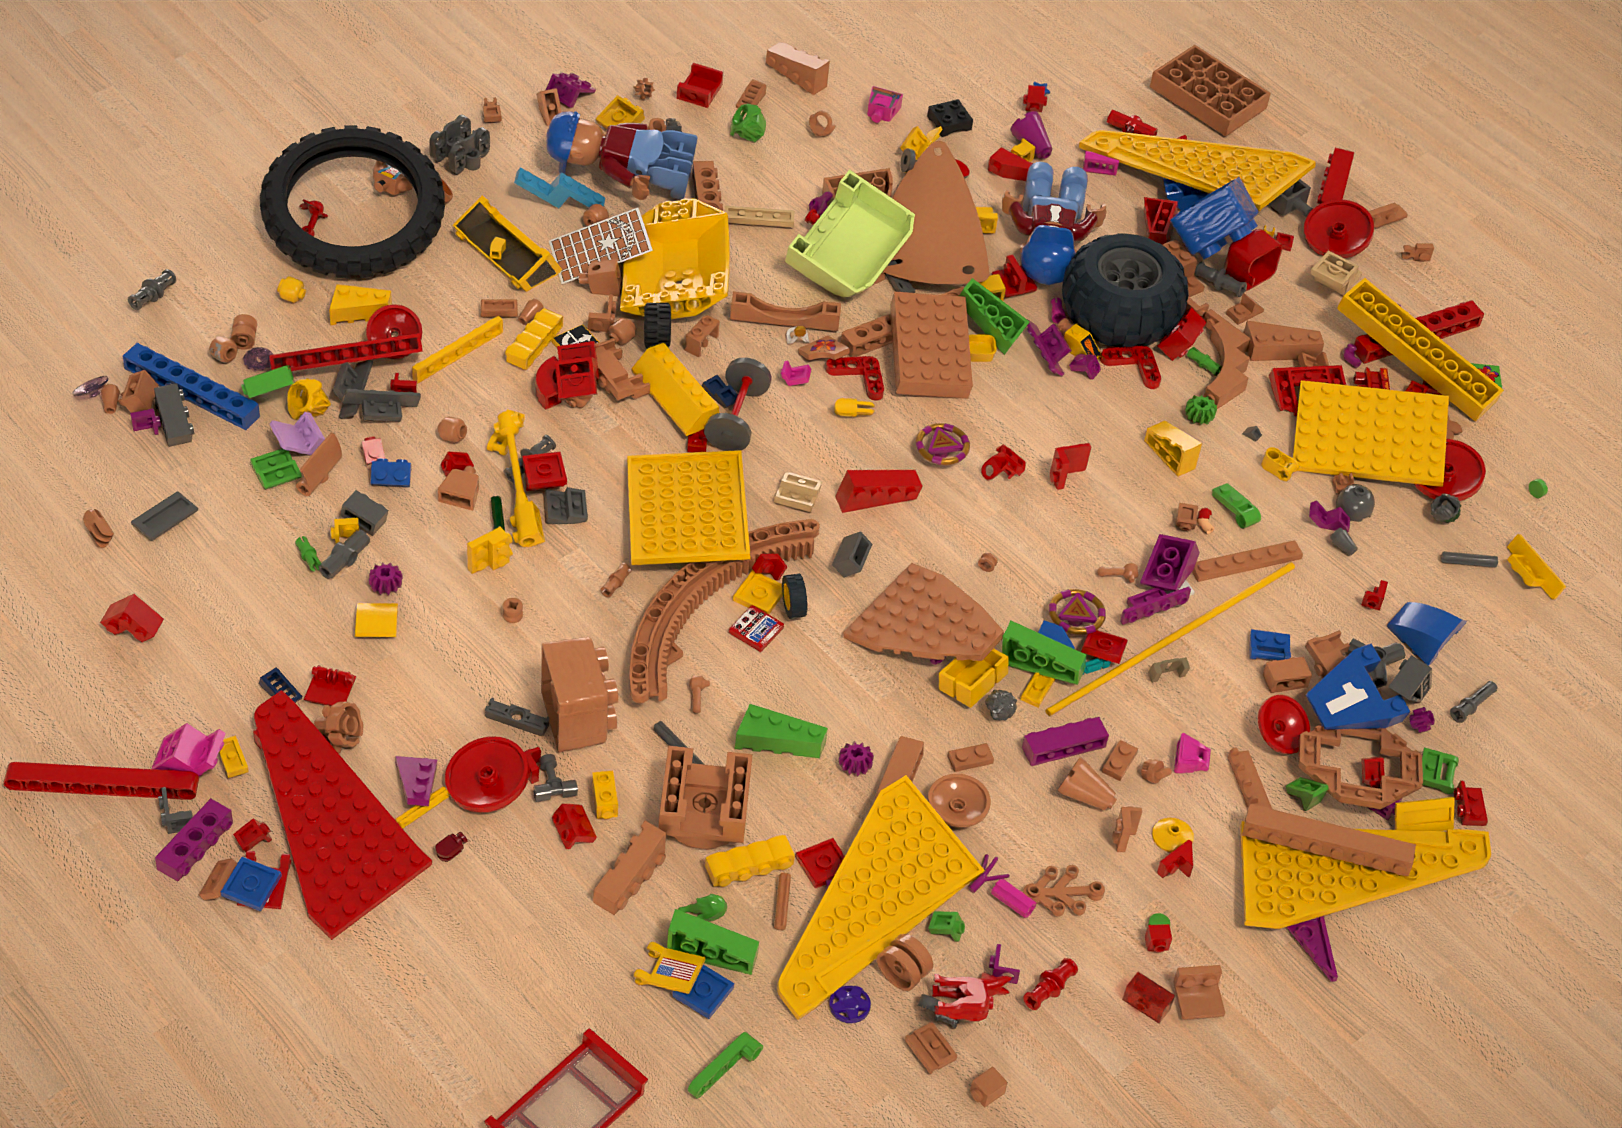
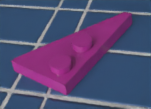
[1286,916,1338,982]

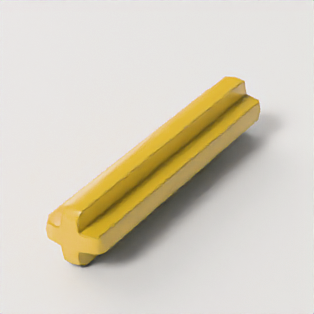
[395,786,450,828]

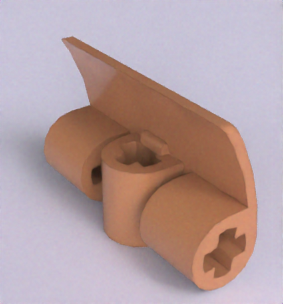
[296,432,342,496]

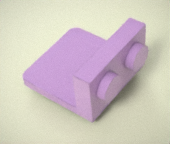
[270,412,325,455]

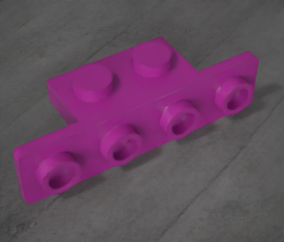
[1026,319,1072,376]
[1120,587,1191,625]

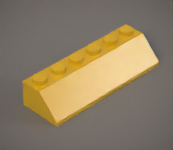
[632,343,719,436]

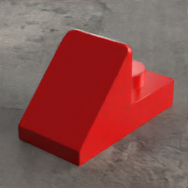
[1157,840,1193,878]

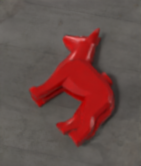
[932,972,1012,1022]

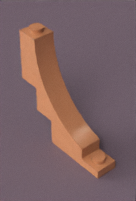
[1204,309,1251,409]

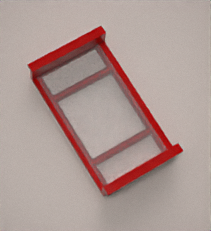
[484,1028,648,1128]

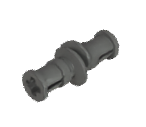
[1194,261,1247,297]
[127,269,177,310]
[503,435,556,483]

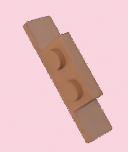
[1368,202,1408,228]

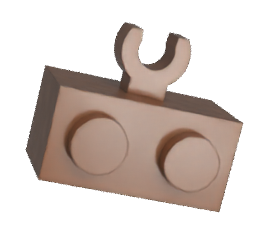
[118,370,158,413]

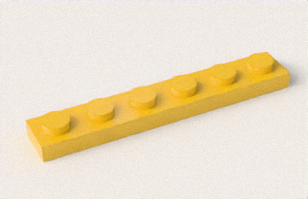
[412,316,503,384]

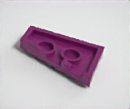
[395,756,437,806]

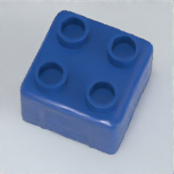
[1170,177,1259,260]

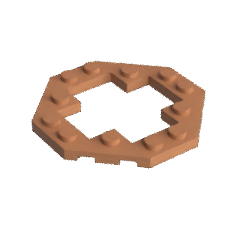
[1298,724,1423,809]

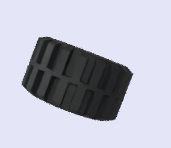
[644,302,671,349]

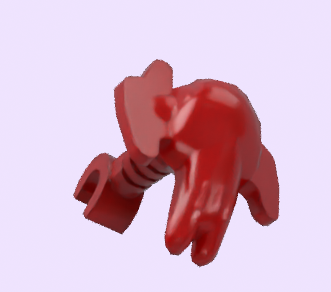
[299,199,328,237]

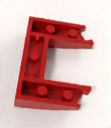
[1269,365,1346,417]

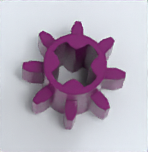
[1409,707,1435,733]

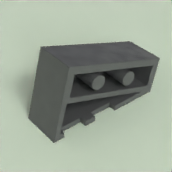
[154,383,194,447]
[1389,655,1432,703]

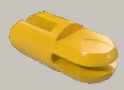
[834,398,875,417]

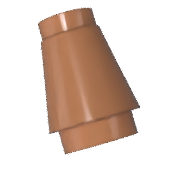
[518,299,544,325]
[101,384,120,414]

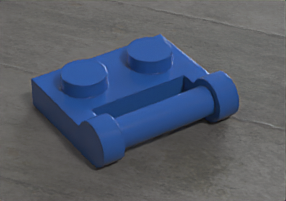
[1249,629,1291,661]

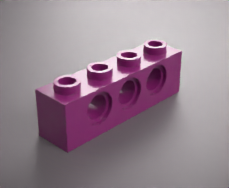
[155,798,233,882]

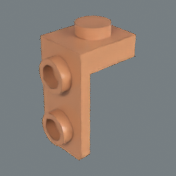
[588,294,616,332]

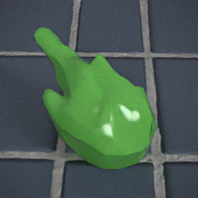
[678,894,727,921]

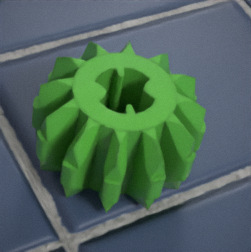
[1185,395,1217,425]

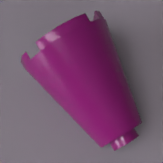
[1010,111,1053,159]

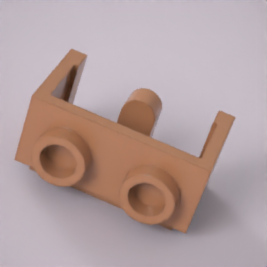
[684,315,720,357]

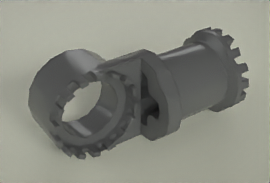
[918,994,960,1029]

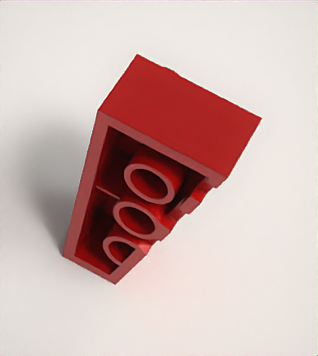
[1317,147,1355,204]
[835,470,923,513]

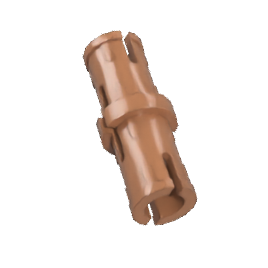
[601,563,632,597]

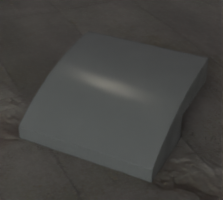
[544,487,588,524]

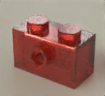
[1122,971,1175,1024]

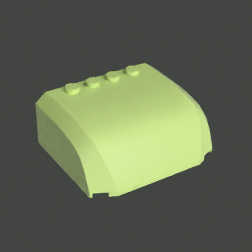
[785,170,915,297]

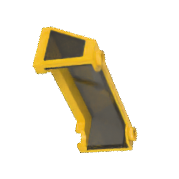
[452,195,562,292]

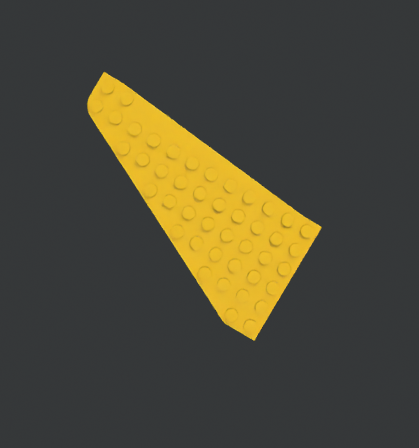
[1079,130,1316,211]
[777,775,985,1020]
[1240,821,1491,929]

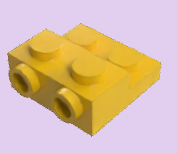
[595,95,645,129]
[467,527,513,574]

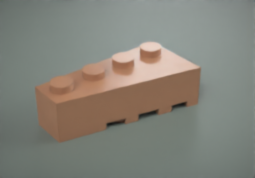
[1244,320,1324,361]

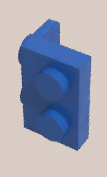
[371,458,412,487]

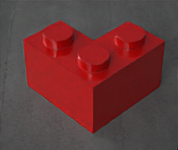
[100,594,164,642]

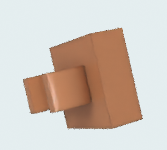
[1332,473,1354,494]

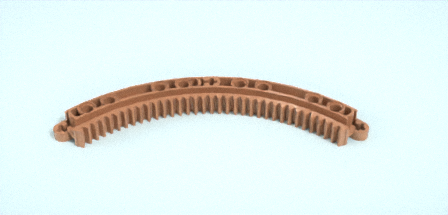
[630,519,820,703]

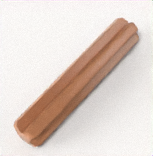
[774,873,791,931]

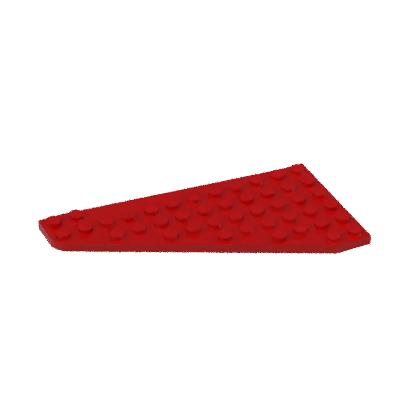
[254,690,432,940]

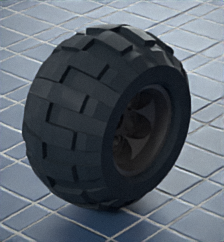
[1062,233,1189,347]

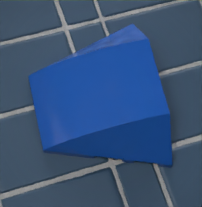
[1163,177,1210,210]
[1387,602,1467,666]

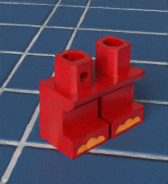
[1353,367,1390,390]

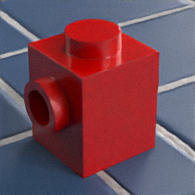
[1023,85,1047,112]

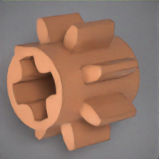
[633,78,655,99]

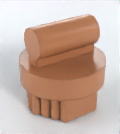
[1141,759,1172,783]

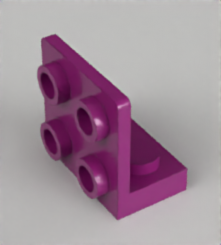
[546,72,596,108]

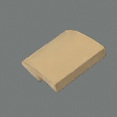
[774,472,823,513]

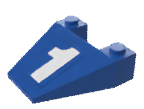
[1306,643,1410,730]

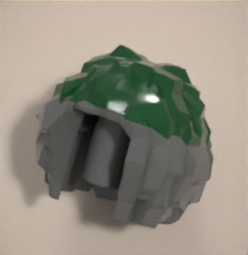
[1431,493,1462,523]

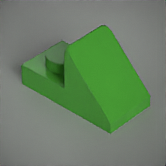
[1285,777,1329,811]

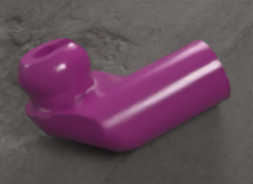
[1343,343,1362,368]

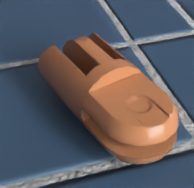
[83,509,114,548]

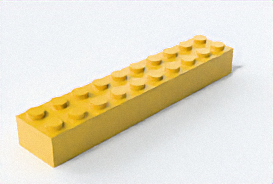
[1337,278,1504,422]

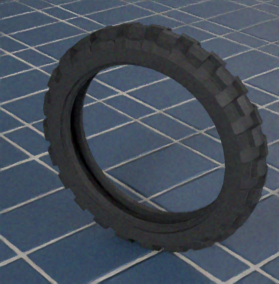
[260,125,445,279]

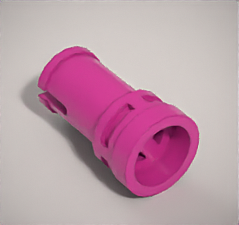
[1050,297,1066,324]

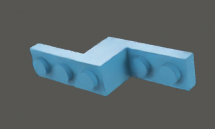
[514,167,605,208]

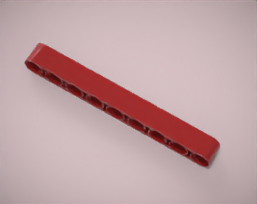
[3,762,200,800]

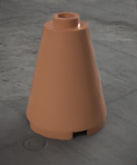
[1057,757,1117,811]

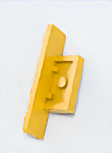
[900,126,942,173]
[1507,534,1566,599]

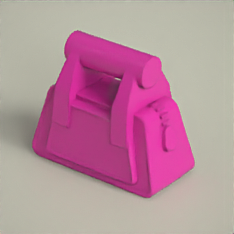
[1174,733,1211,773]

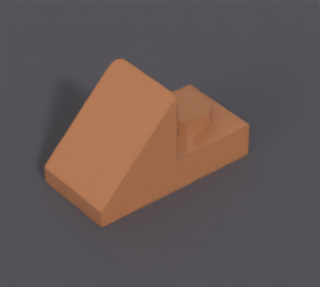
[1226,293,1264,325]

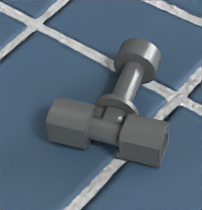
[533,754,578,802]

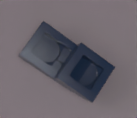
[702,375,738,408]

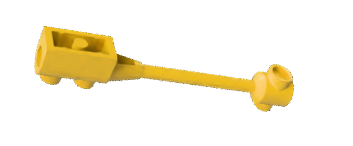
[494,411,545,547]

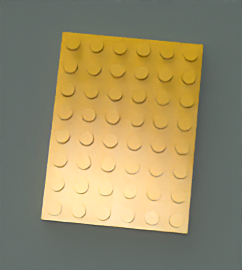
[1293,380,1449,487]
[627,450,750,565]

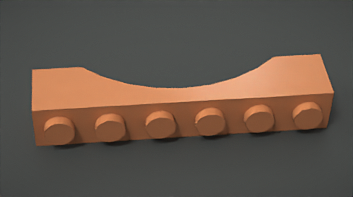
[730,291,841,331]

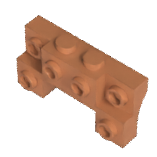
[595,338,650,400]
[1305,630,1382,695]

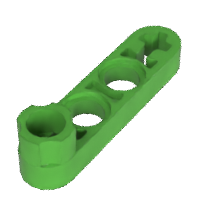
[688,1032,763,1099]

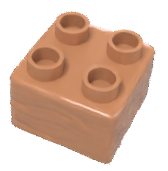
[541,637,618,753]

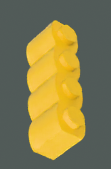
[505,308,564,370]
[705,835,795,887]

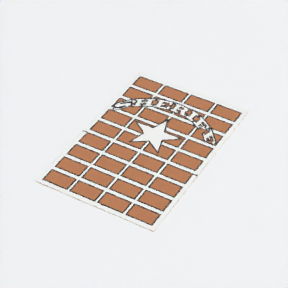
[549,208,653,284]

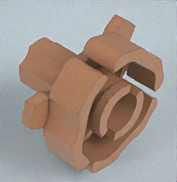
[314,702,364,753]

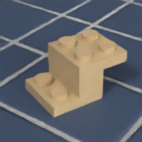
[1310,251,1363,295]

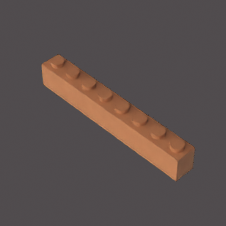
[1242,804,1416,876]

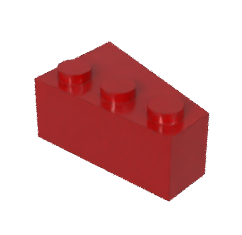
[1144,197,1178,245]
[1157,307,1207,361]

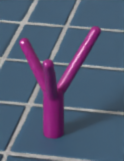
[968,854,1010,893]

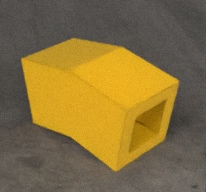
[490,237,506,259]

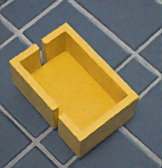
[939,648,1008,708]

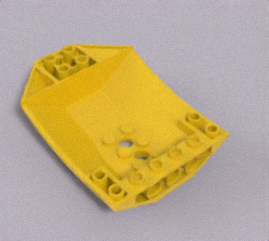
[620,198,730,319]

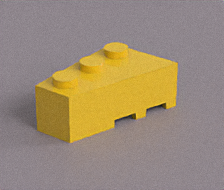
[1144,421,1202,477]

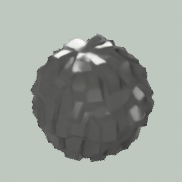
[985,690,1017,720]

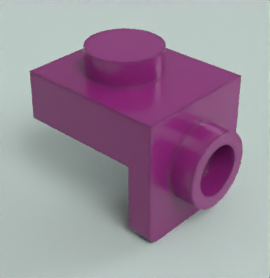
[1069,354,1101,380]
[130,409,161,435]

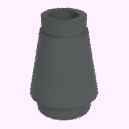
[1330,528,1358,556]

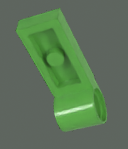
[1212,483,1261,529]

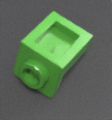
[928,911,965,942]

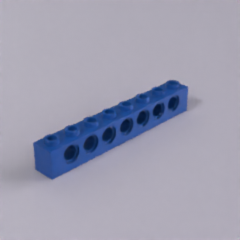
[122,343,260,430]

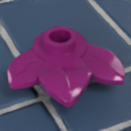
[809,192,833,215]

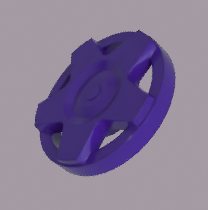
[829,986,871,1023]

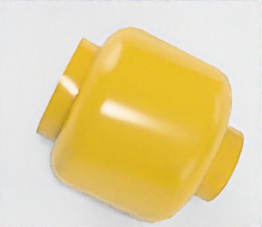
[277,276,306,303]

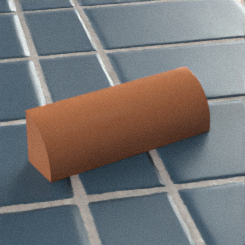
[875,736,924,800]

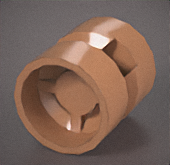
[230,314,257,350]

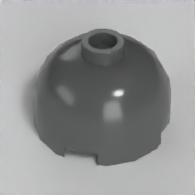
[1336,484,1375,522]

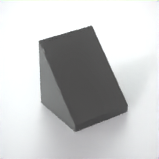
[1242,426,1262,442]

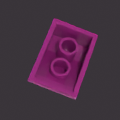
[1140,534,1200,591]

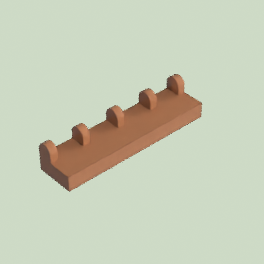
[1228,747,1272,809]

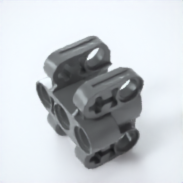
[429,114,490,174]

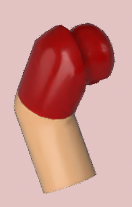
[1197,507,1214,534]

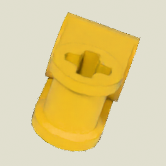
[1261,447,1299,481]

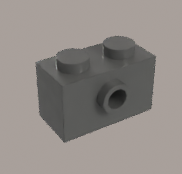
[340,490,389,536]
[832,531,873,577]

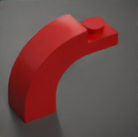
[536,356,561,410]

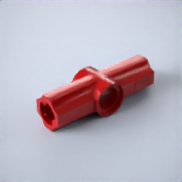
[1107,109,1158,136]

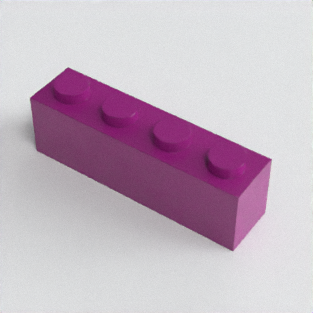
[1022,717,1109,766]

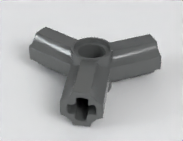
[1346,639,1406,688]

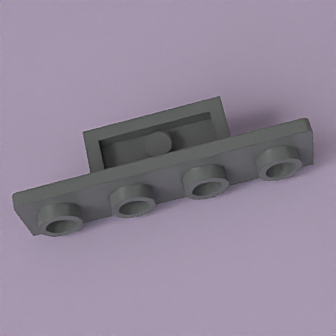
[332,360,373,419]
[342,389,421,422]

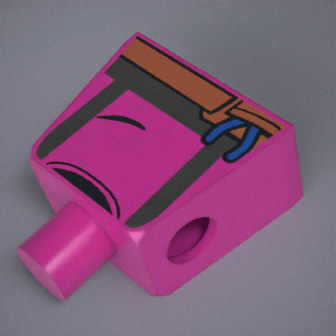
[867,86,903,123]

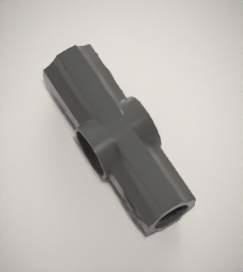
[319,529,370,579]

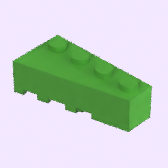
[959,278,1030,355]
[1002,620,1086,685]
[735,704,828,758]
[667,909,759,975]

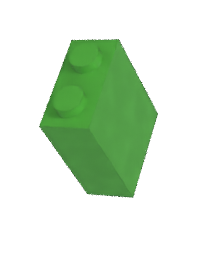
[241,365,295,398]

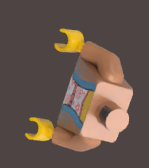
[373,160,413,195]

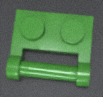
[1422,747,1459,794]

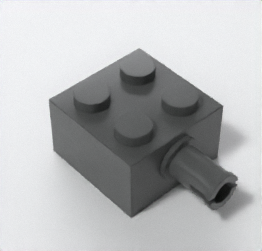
[1268,179,1313,217]

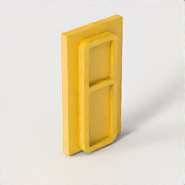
[1395,797,1455,831]

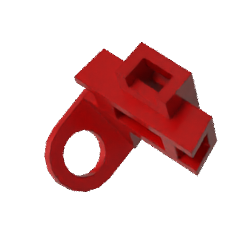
[981,444,1026,480]

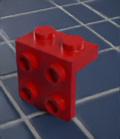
[1050,443,1092,490]

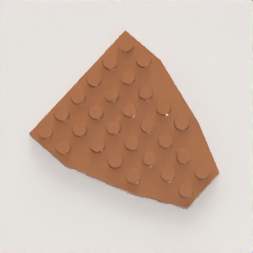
[843,563,1004,661]

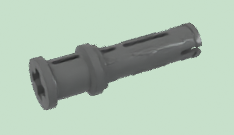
[1450,681,1498,723]

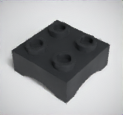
[927,99,973,137]

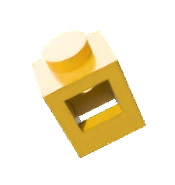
[1011,138,1036,162]

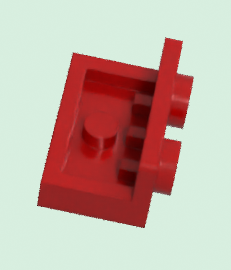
[552,803,597,849]

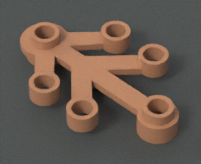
[1023,865,1105,916]

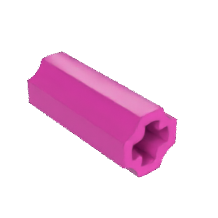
[991,879,1037,918]

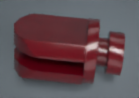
[435,831,468,862]

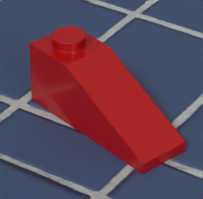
[988,147,1033,182]

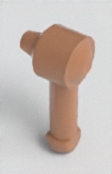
[1097,563,1138,583]
[689,676,710,714]

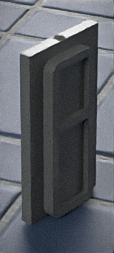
[131,491,198,541]

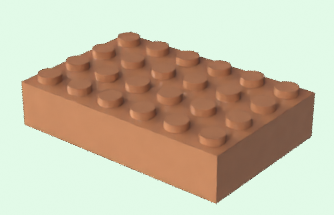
[1150,45,1271,136]
[890,292,973,399]

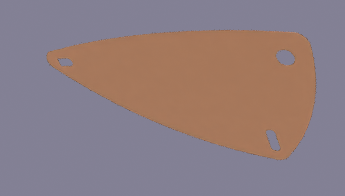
[883,141,990,284]

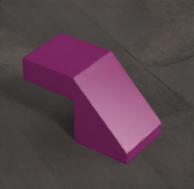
[1309,500,1350,532]

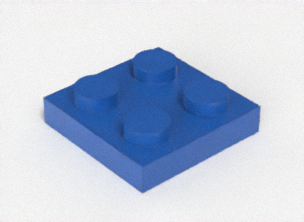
[221,857,282,912]
[673,965,735,1019]

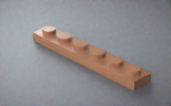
[1192,540,1303,582]

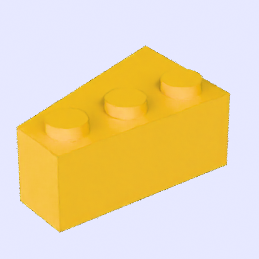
[329,284,392,325]

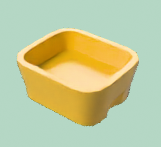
[969,334,997,362]

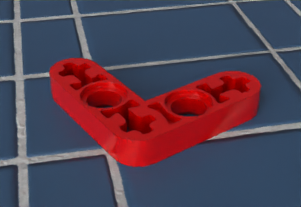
[1100,346,1161,389]
[826,356,884,401]

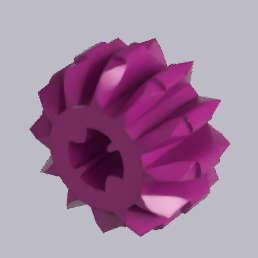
[368,562,403,596]
[838,741,874,777]

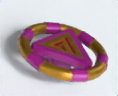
[916,423,970,465]
[1049,589,1106,635]

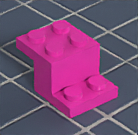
[151,723,226,777]

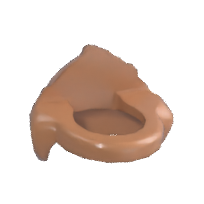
[809,111,836,137]

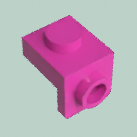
[781,361,811,386]

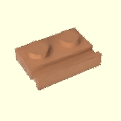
[905,1022,957,1074]

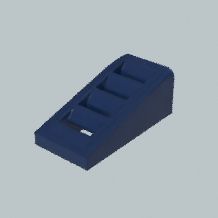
[259,667,303,703]

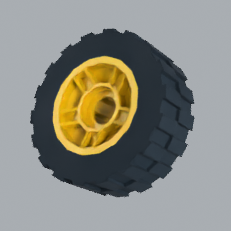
[782,573,808,619]

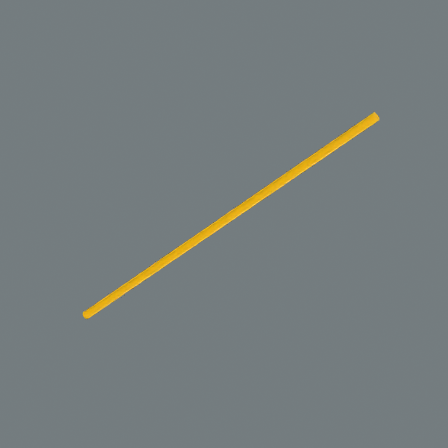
[1045,562,1295,716]

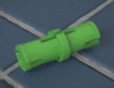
[1187,347,1222,376]
[295,536,321,571]

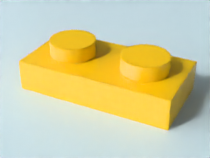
[218,735,249,778]

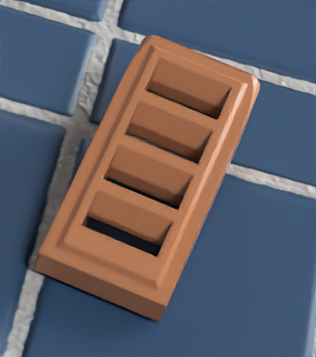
[736,79,766,108]

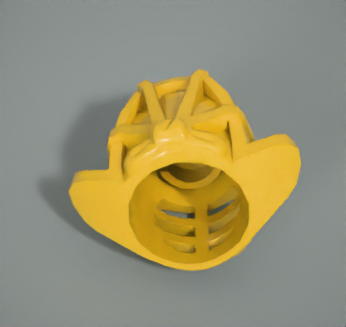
[287,378,331,420]

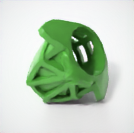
[730,104,766,142]

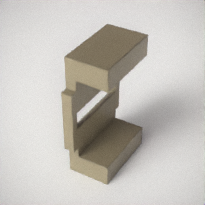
[1148,657,1190,683]

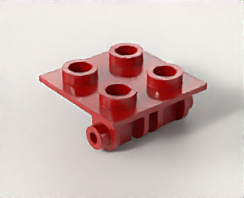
[304,665,356,706]

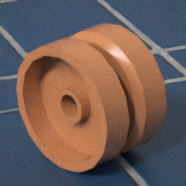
[877,934,934,991]

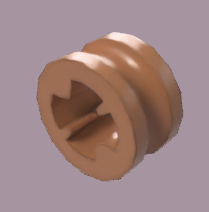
[978,553,998,572]

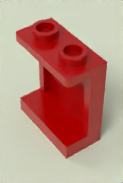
[677,63,723,108]

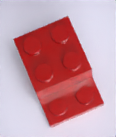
[555,341,599,400]

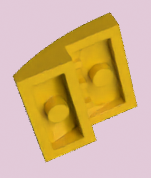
[355,603,398,637]

